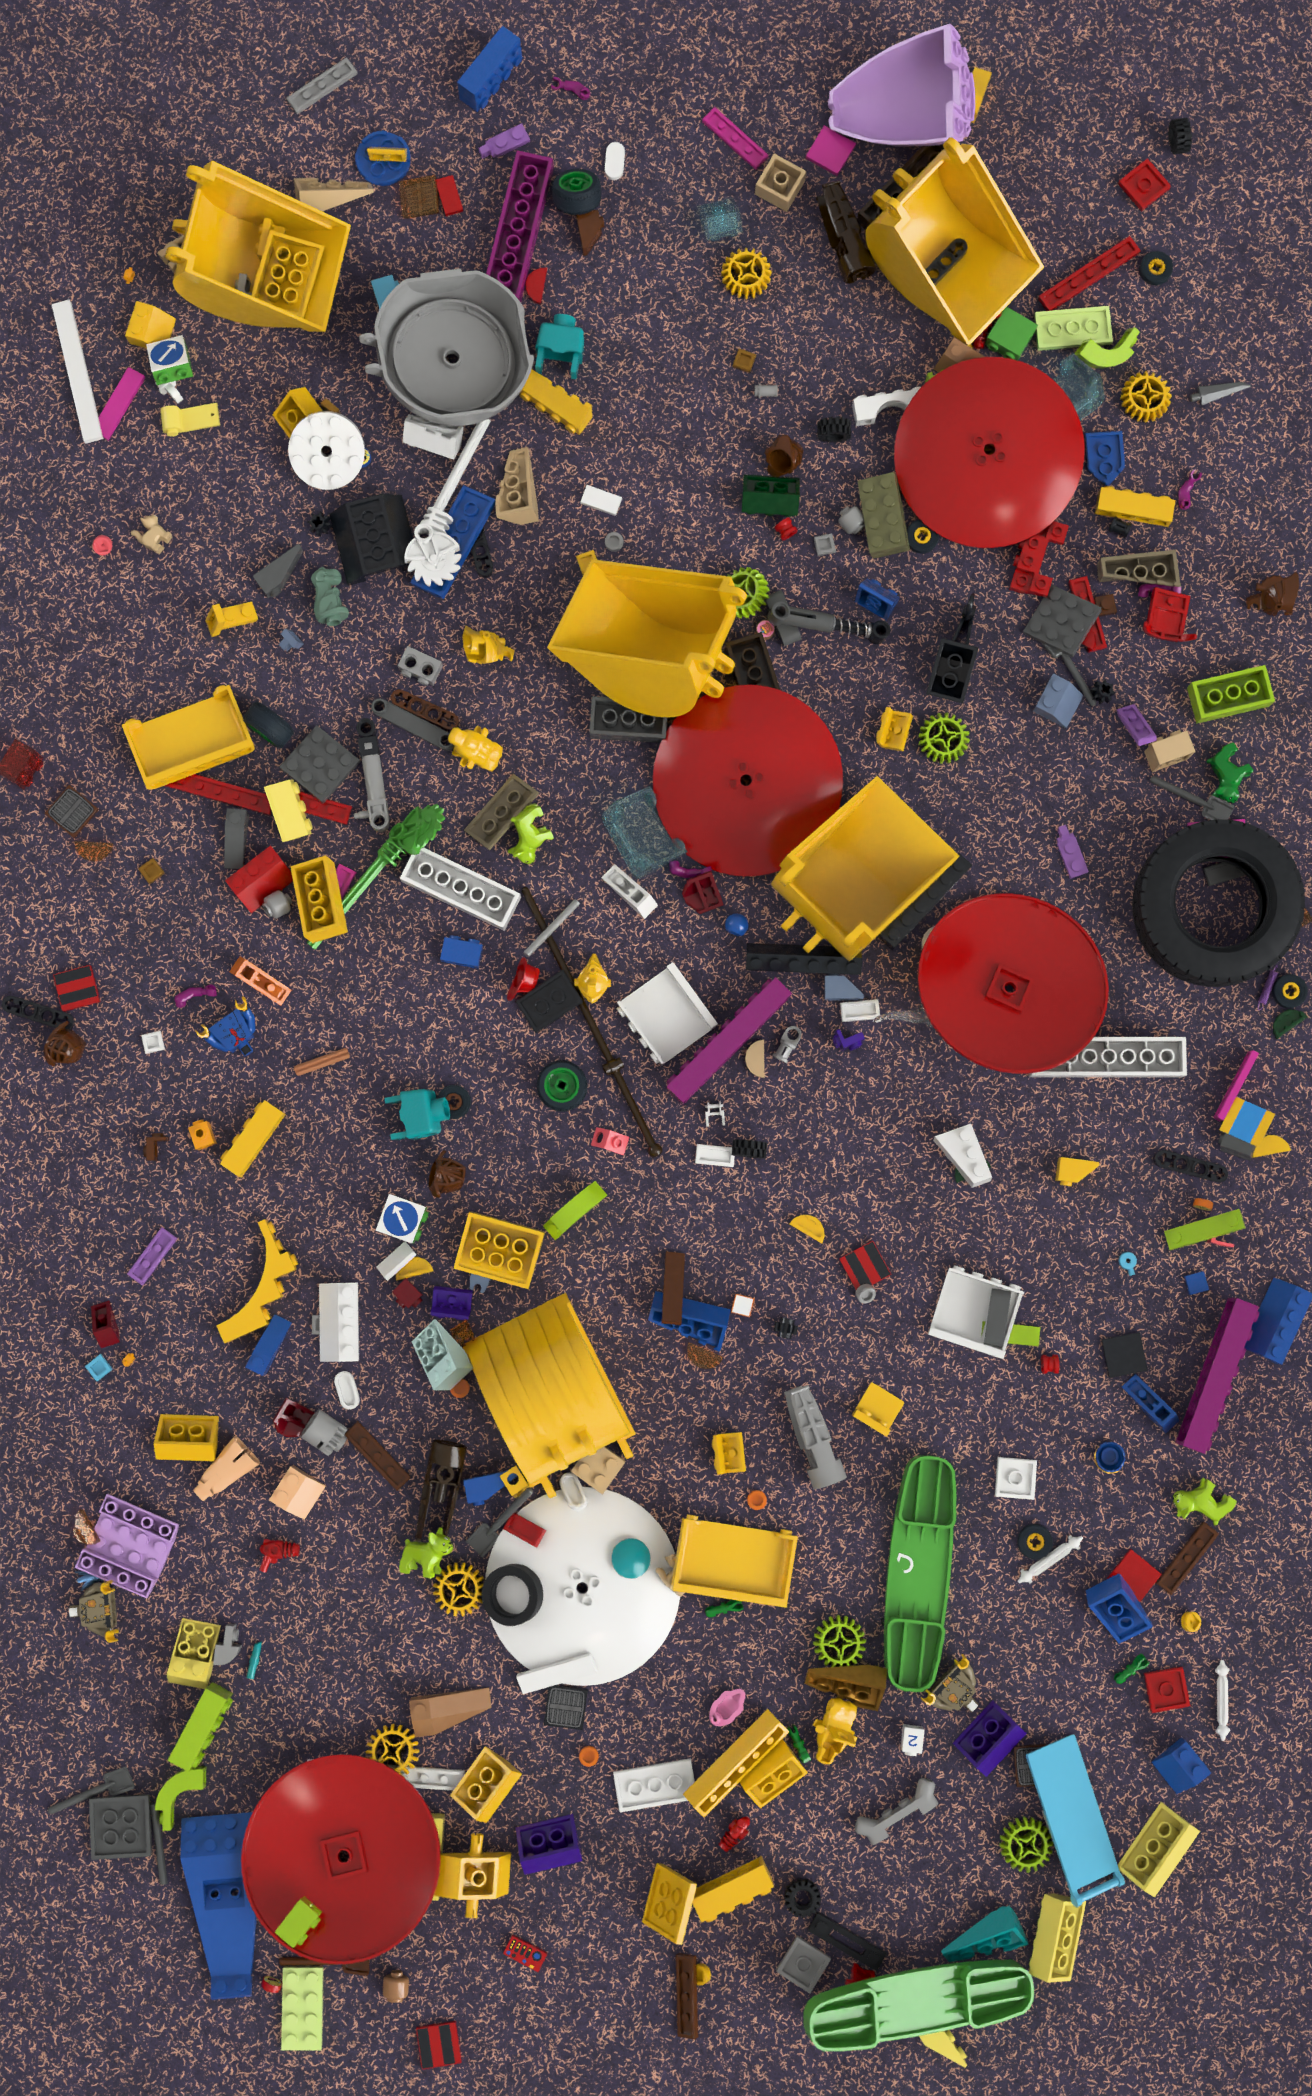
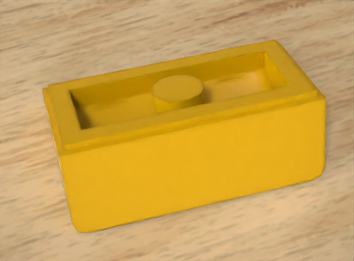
[367,147,407,162]

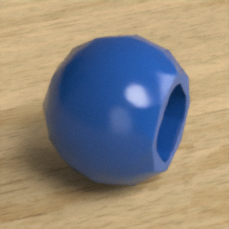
[725,913,749,936]

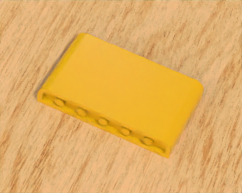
[122,685,255,790]
[671,1514,798,1608]

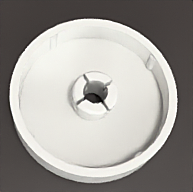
[288,411,365,490]

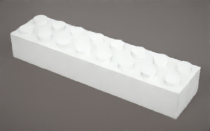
[1029,1037,1187,1077]

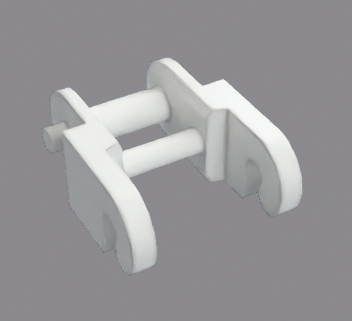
[705,1101,725,1127]

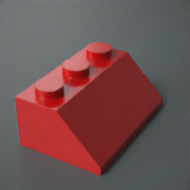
[225,845,293,914]

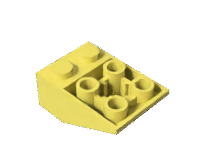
[167,1618,221,1689]

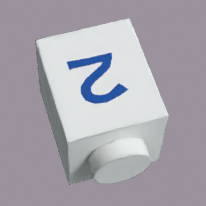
[900,1724,924,1756]

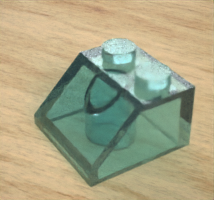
[697,198,743,241]

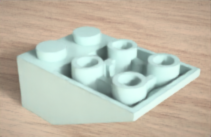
[412,1319,473,1390]

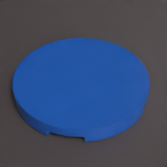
[355,131,411,186]

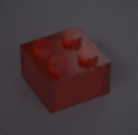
[0,739,44,790]

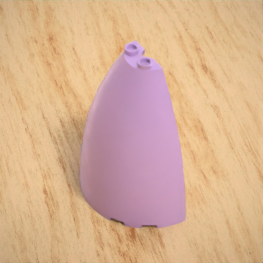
[828,24,975,147]

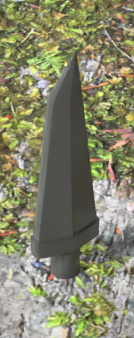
[1189,382,1251,406]

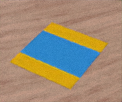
[1219,1097,1275,1147]

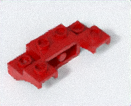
[1009,521,1069,598]

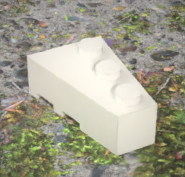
[403,414,463,460]
[933,1124,992,1188]

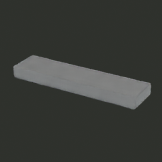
[286,57,358,115]

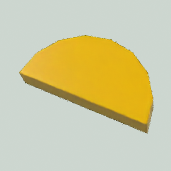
[1252,1135,1291,1158]
[789,1215,825,1244]
[396,1257,434,1281]

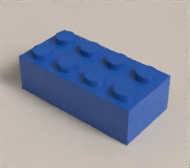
[457,25,522,112]

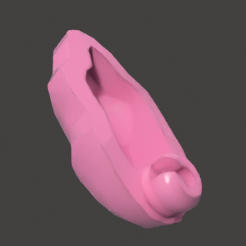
[709,1689,745,1726]

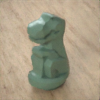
[311,567,349,626]

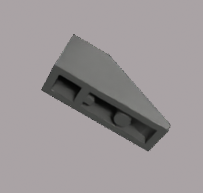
[253,543,303,598]
[224,808,249,870]

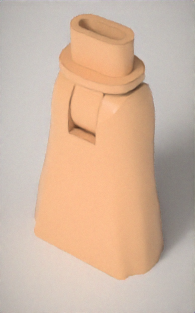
[193,1436,260,1501]

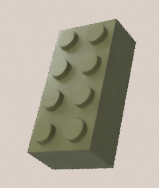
[857,472,910,558]

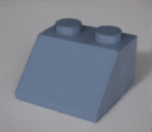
[1033,674,1084,728]

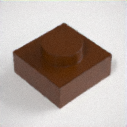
[1094,594,1117,617]

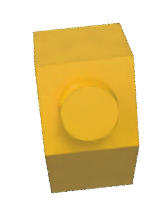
[1055,1157,1099,1186]

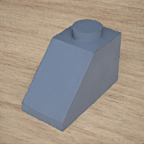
[824,974,864,1001]

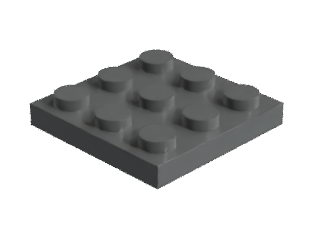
[1023,585,1102,658]
[279,725,360,804]
[89,1794,152,1860]

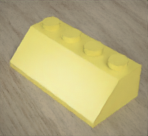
[1118,1802,1200,1897]
[1029,1893,1086,1982]

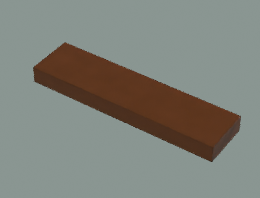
[661,1251,685,1325]
[344,1421,411,1491]
[1156,1521,1219,1596]
[676,1953,698,2040]

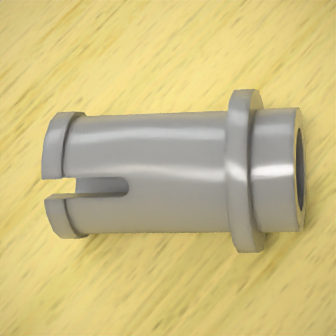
[754,383,778,399]

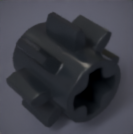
[307,512,333,537]
[1090,679,1115,705]
[774,1317,798,1339]

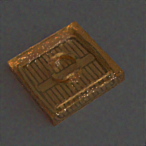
[399,175,440,219]

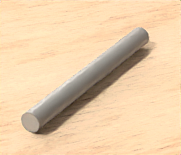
[523,899,580,957]

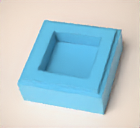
[85,1354,113,1381]

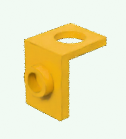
[500,1466,530,1498]

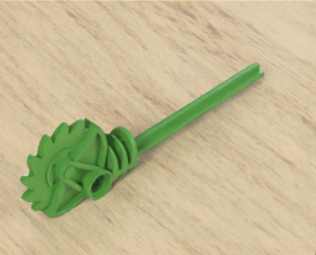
[307,804,445,950]

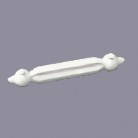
[1018,1535,1083,1584]
[1215,1660,1230,1741]

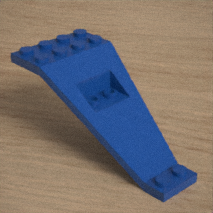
[180,1812,257,2000]

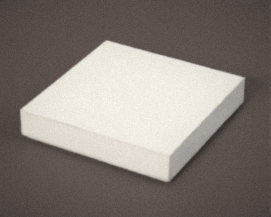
[995,1457,1037,1500]

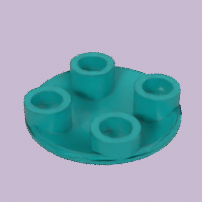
[612,1538,650,1579]

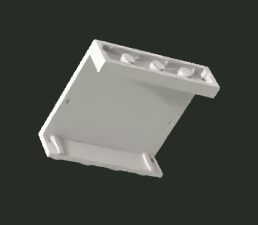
[616,962,718,1065]

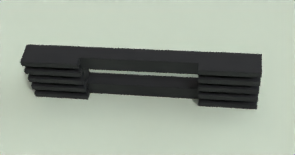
[808,1911,887,1972]

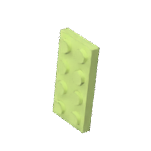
[1034,306,1113,351]
[281,1966,323,2050]

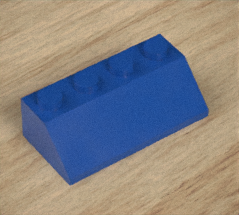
[1244,1277,1312,1365]

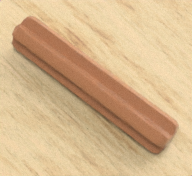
[294,1048,350,1076]

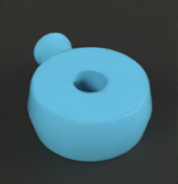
[1119,1252,1137,1276]

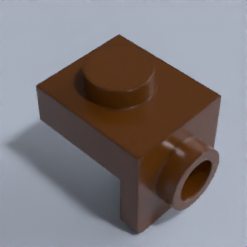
[143,1133,169,1161]

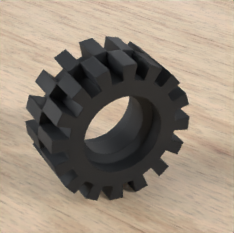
[1168,118,1192,155]
[817,417,851,442]
[731,1139,767,1159]
[784,1878,821,1918]

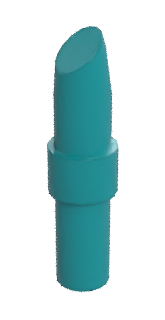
[246,1641,262,1679]

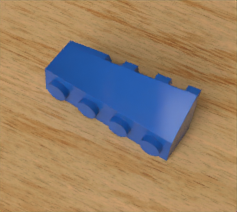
[648,1291,730,1352]

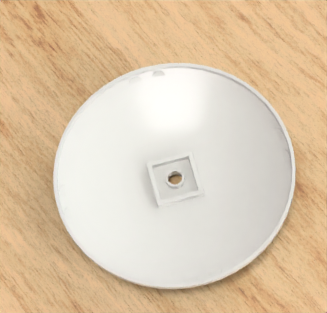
[485,1487,680,1686]

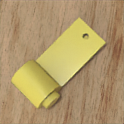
[160,403,220,436]

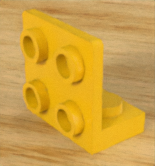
[852,1382,904,1437]

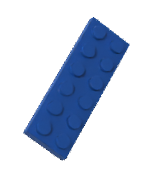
[410,485,495,599]

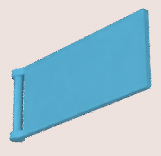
[1026,1734,1125,1907]

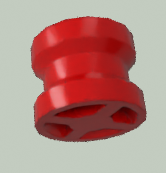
[774,517,798,541]
[1041,1354,1059,1374]

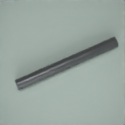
[150,1803,168,1885]

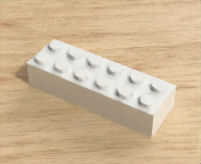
[400,848,521,931]

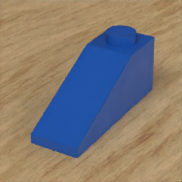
[245,1314,292,1376]
[1122,1374,1180,1434]
[463,1468,522,1506]

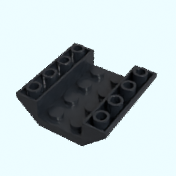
[329,494,413,586]

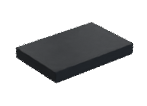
[515,970,584,1033]

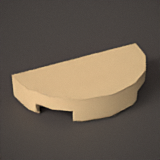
[745,1040,765,1078]

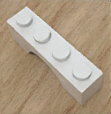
[852,387,921,426]

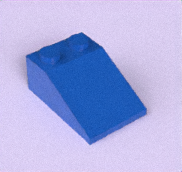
[854,578,900,621]
[1085,1573,1153,1644]

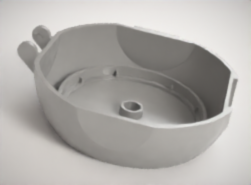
[359,269,534,426]

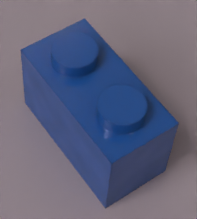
[440,935,483,969]

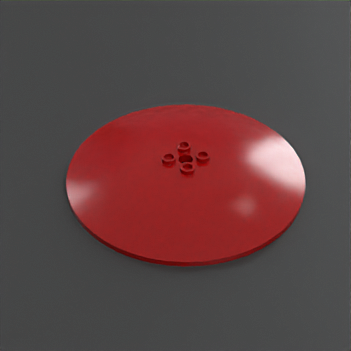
[894,357,1085,548]
[653,685,843,876]
[918,893,1109,1074]
[241,1754,441,1964]

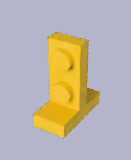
[206,602,258,637]

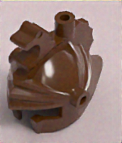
[1246,572,1300,616]

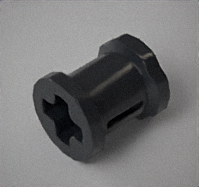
[1108,516,1132,539]

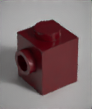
[392,1278,423,1309]

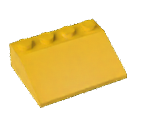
[251,230,325,319]
[453,1211,545,1289]

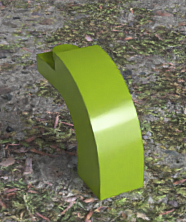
[1073,327,1140,369]
[543,1181,607,1240]
[155,1766,206,1831]

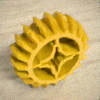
[721,247,772,300]
[1120,371,1172,423]
[433,1562,484,1616]
[366,1724,420,1775]

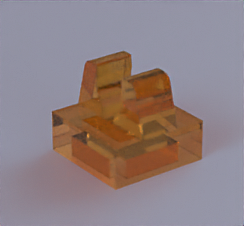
[450,1320,475,1347]

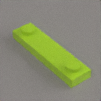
[1164,1209,1246,1250]

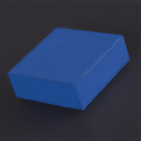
[1184,1271,1209,1295]

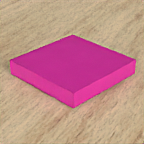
[805,125,856,176]

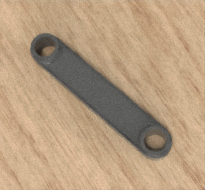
[371,698,454,751]

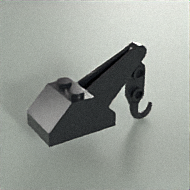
[926,593,979,704]

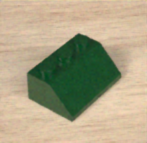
[742,475,800,517]

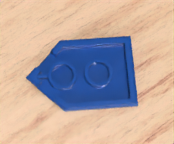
[1085,431,1125,486]

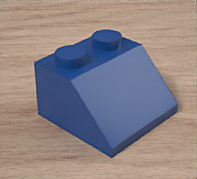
[1152,1737,1211,1794]

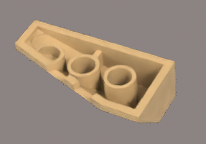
[294,178,373,211]
[495,447,539,525]

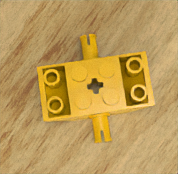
[434,1833,511,1918]

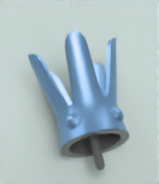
[75,1571,102,1591]

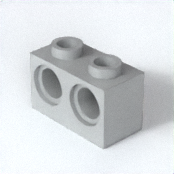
[398,646,443,686]

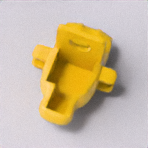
[448,726,503,772]
[813,1698,857,1764]

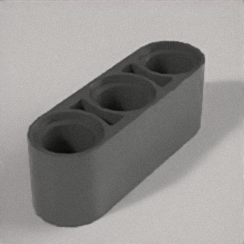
[764,590,801,647]
[984,1288,1011,1347]

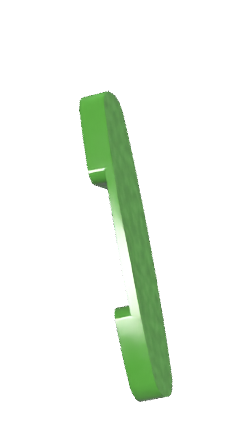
[884,1455,956,1692]
[803,1960,1034,2051]

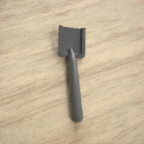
[1042,643,1097,706]
[1150,776,1235,820]
[466,1487,533,1558]
[48,1767,134,1815]

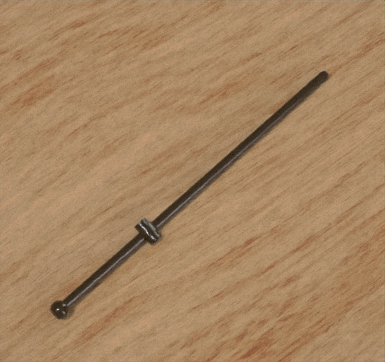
[522,887,663,1158]

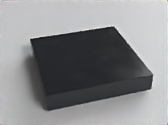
[1101,1332,1148,1378]

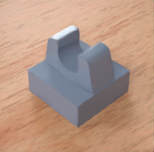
[279,628,304,651]
[469,1274,491,1293]

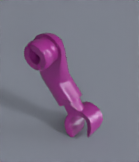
[550,77,590,100]
[1138,583,1181,597]
[174,984,217,1008]

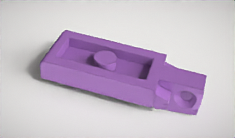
[479,123,530,159]
[1056,825,1089,879]

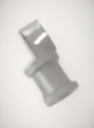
[772,1026,802,1064]

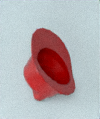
[507,957,540,1001]

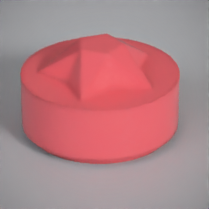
[93,535,113,555]

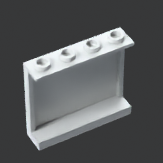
[928,1265,1024,1359]

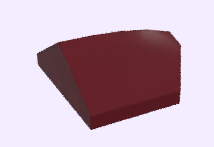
[682,870,724,914]
[273,1397,315,1437]

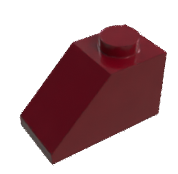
[91,1300,120,1348]

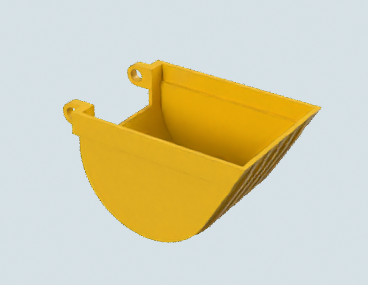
[865,137,1044,346]
[165,161,351,332]
[547,559,747,717]
[771,776,960,962]
[462,1293,636,1499]

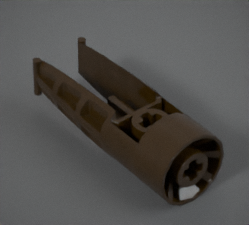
[816,180,876,284]
[415,1440,467,1542]

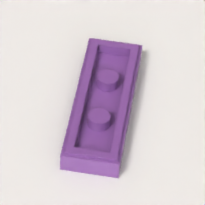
[1117,704,1157,746]
[127,1227,178,1285]

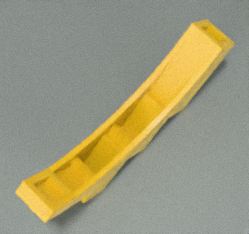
[216,1219,298,1343]

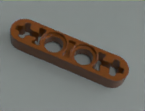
[391,689,459,731]

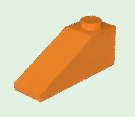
[229,956,291,1006]

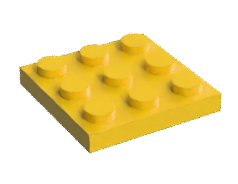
[642,1863,697,1945]

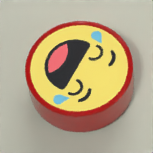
[261,1976,282,1993]

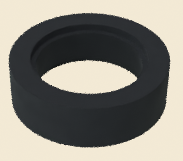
[482,1564,543,1626]

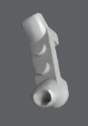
[855,1778,939,1845]

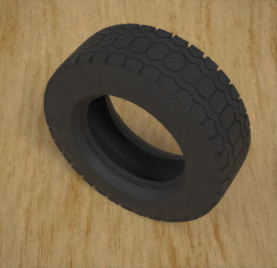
[1132,819,1305,987]

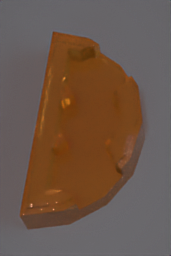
[74,841,113,862]
[687,1342,724,1369]
[73,1509,101,1545]

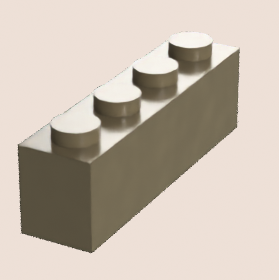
[1097,550,1181,587]

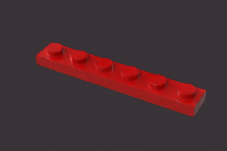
[1038,236,1141,311]
[165,774,272,816]

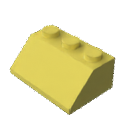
[264,779,313,842]

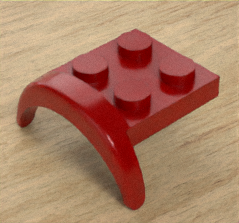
[1143,587,1197,642]

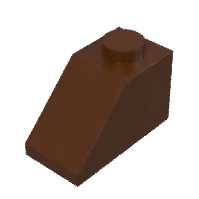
[576,210,605,256]

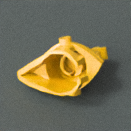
[463,626,515,664]
[574,954,611,1004]

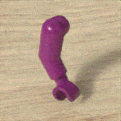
[1178,470,1202,510]
[669,861,712,878]

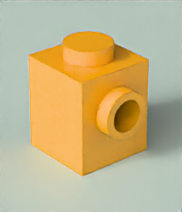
[188,1119,217,1150]

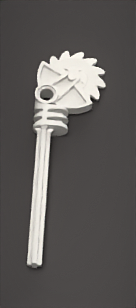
[404,419,491,586]

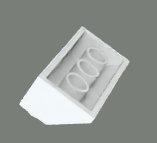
[319,1283,359,1362]

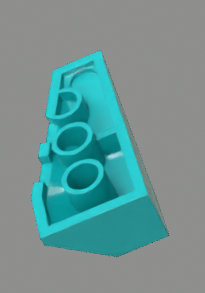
[941,1906,1029,1962]

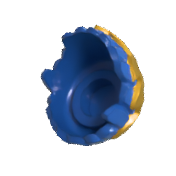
[1094,1442,1126,1474]

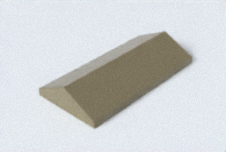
[464,774,540,851]

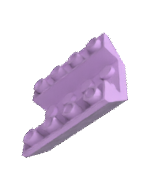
[75,1494,179,1598]

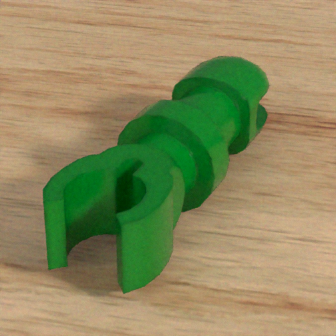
[705,1599,744,1618]
[1114,1654,1149,1684]
[787,1724,811,1763]

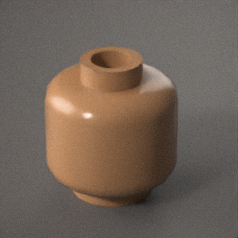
[382,1970,409,2003]

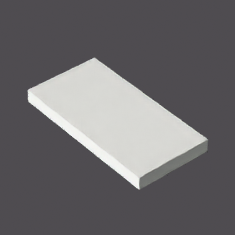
[613,1758,695,1812]

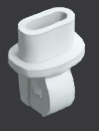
[156,381,183,404]

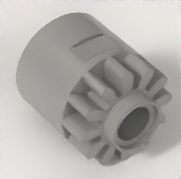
[300,1409,347,1456]

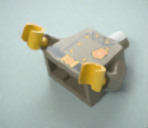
[69,1580,119,1643]
[921,1654,979,1712]

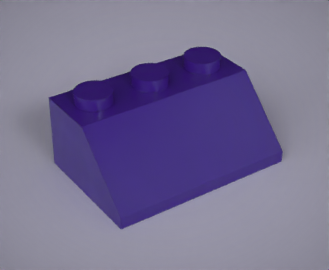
[953,1700,1027,1777]
[515,1814,583,1875]

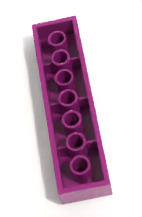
[486,150,554,302]
[666,977,792,1106]
[1175,1298,1259,1454]

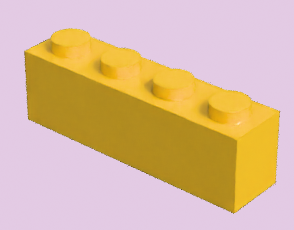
[1095,486,1176,527]
[220,1100,286,1178]

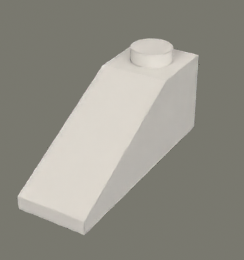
[601,864,658,919]

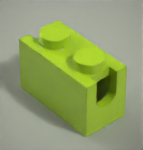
[275,1896,322,1948]

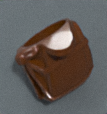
[764,435,803,477]
[44,1021,86,1066]
[428,1150,466,1198]

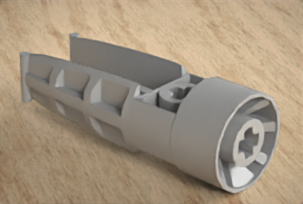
[784,1385,847,1490]

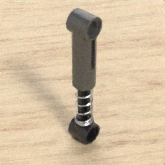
[767,602,891,645]

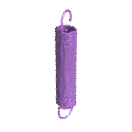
[1258,965,1278,1011]

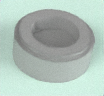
[605,532,624,552]
[855,1284,876,1304]

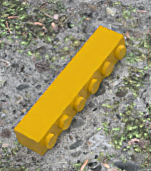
[683,1709,789,1817]

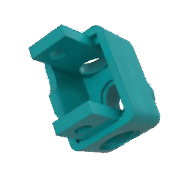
[535,314,584,379]
[384,1089,450,1140]

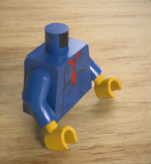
[195,997,256,1057]

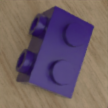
[832,1029,865,1051]
[430,1286,473,1320]

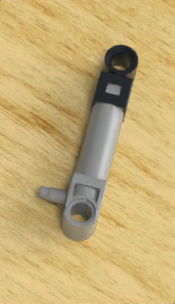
[354,718,390,832]

